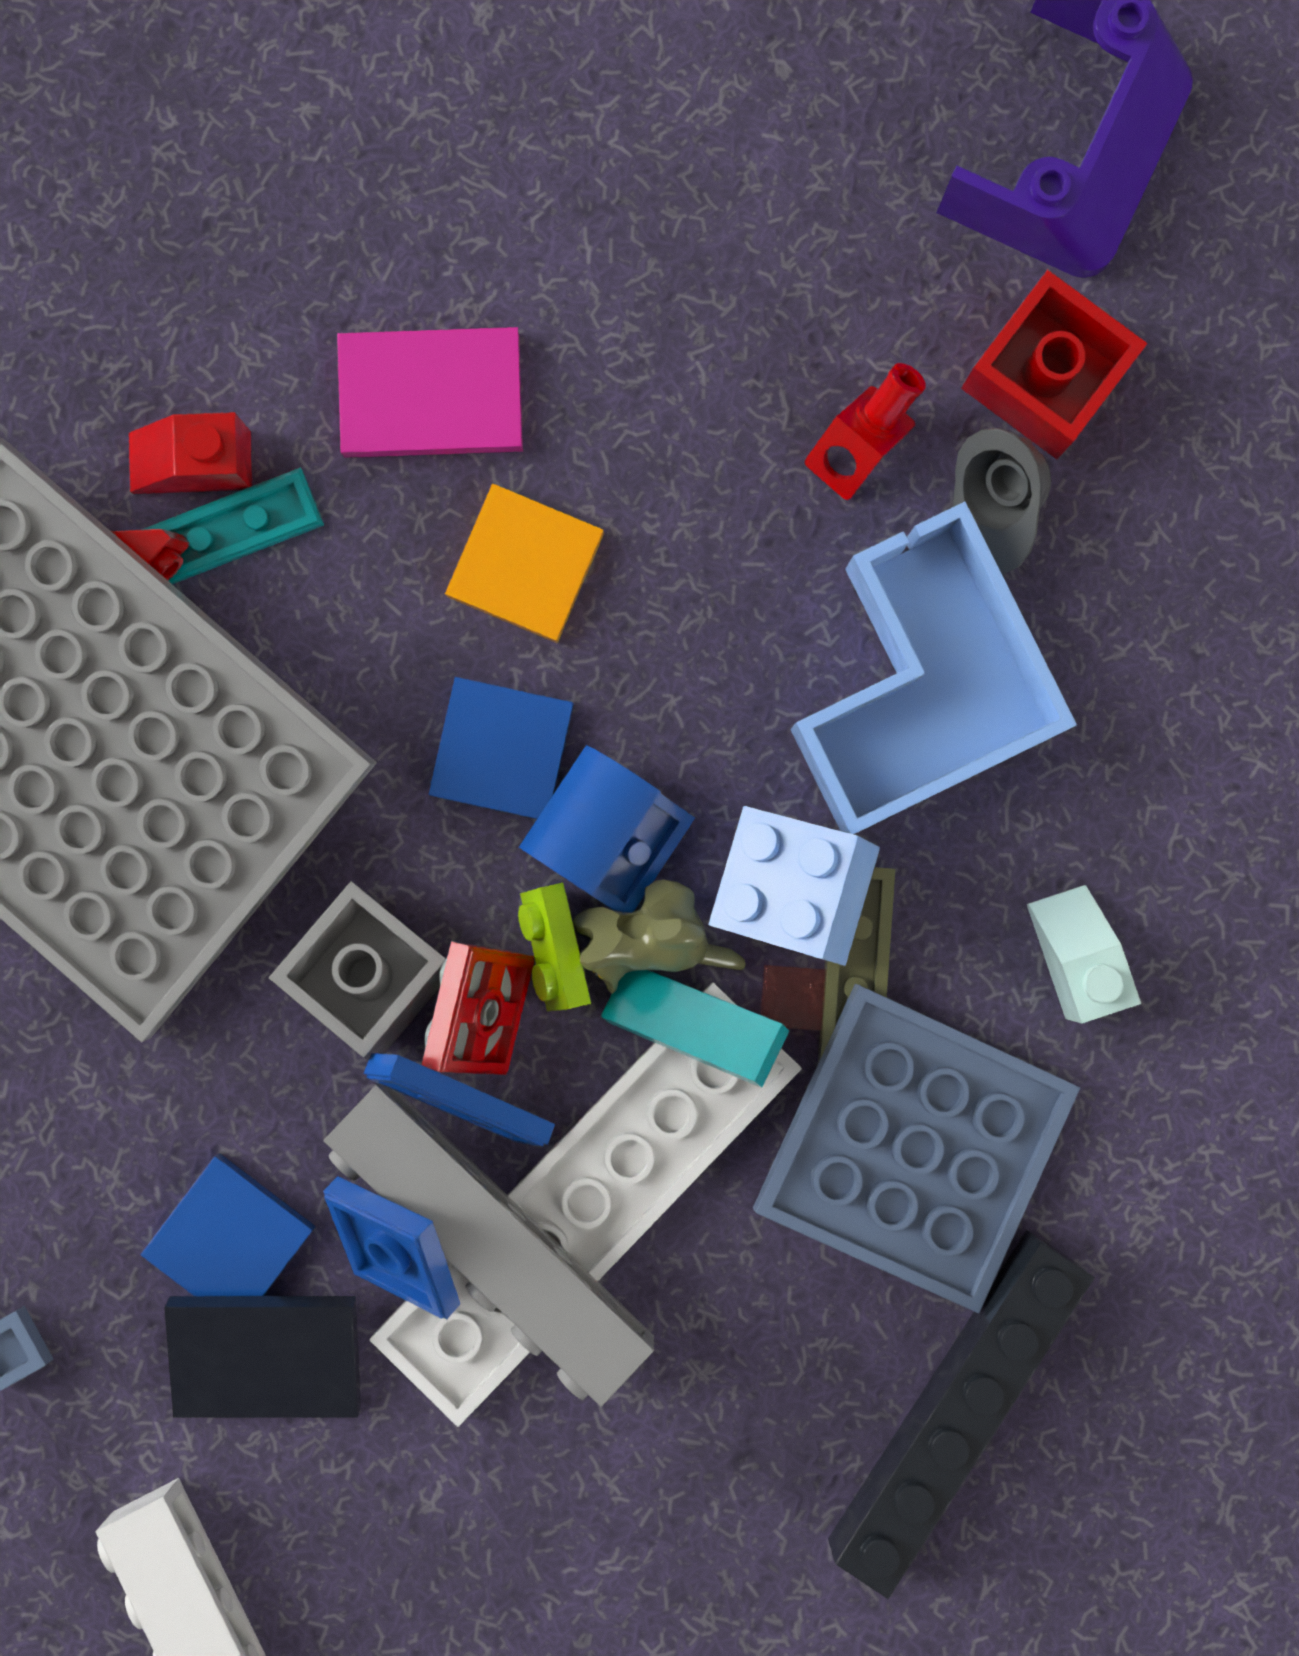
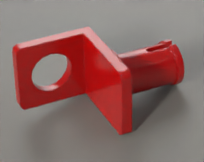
[805,363,926,500]

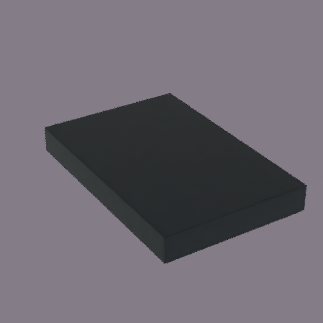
[164,1296,361,1418]

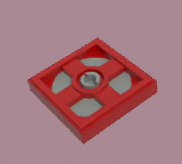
[422,941,534,1075]

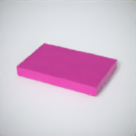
[337,327,523,458]

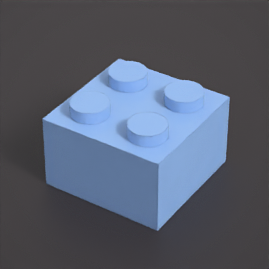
[708,806,880,966]

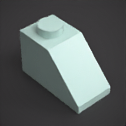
[1027,885,1141,1023]

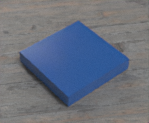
[428,677,574,819]
[140,1153,316,1296]
[323,1176,461,1320]

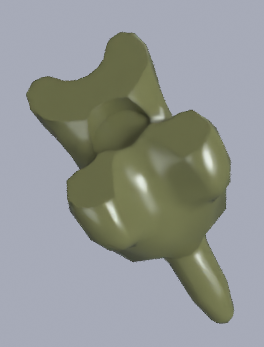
[573,879,746,993]

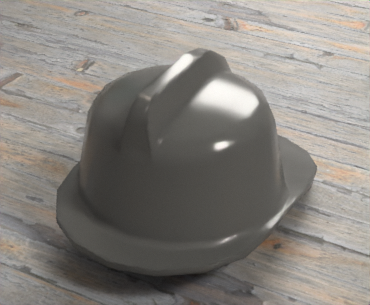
[953,428,1052,575]

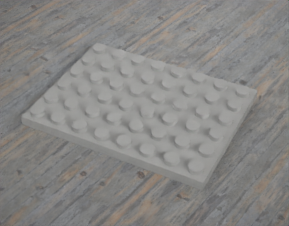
[0,437,377,1042]

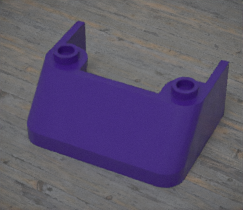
[936,0,1193,278]

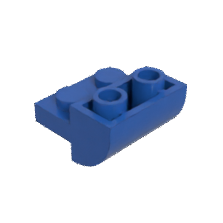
[519,745,695,913]

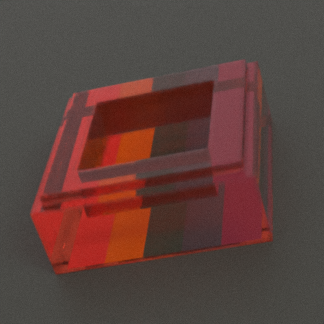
[760,965,825,1031]

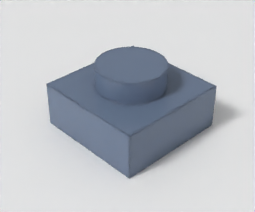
[0,1306,53,1391]

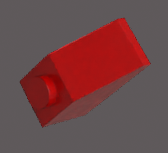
[129,412,252,494]

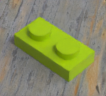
[518,883,591,1012]

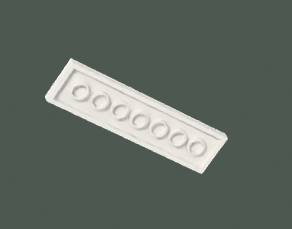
[370,982,802,1427]

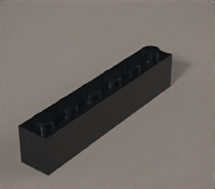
[828,1230,1095,1599]

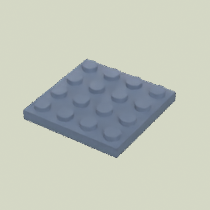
[753,984,1080,1313]

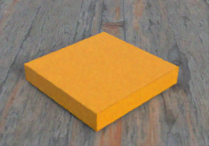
[445,483,604,643]

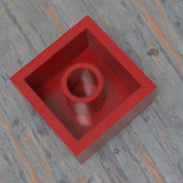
[961,269,1148,460]

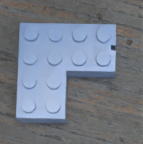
[790,502,1077,834]

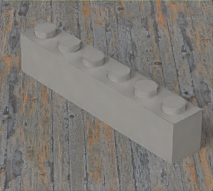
[323,1083,654,1407]

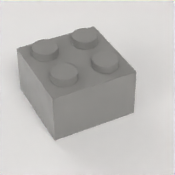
[269,881,445,1060]

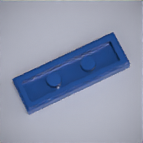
[363,1053,555,1146]

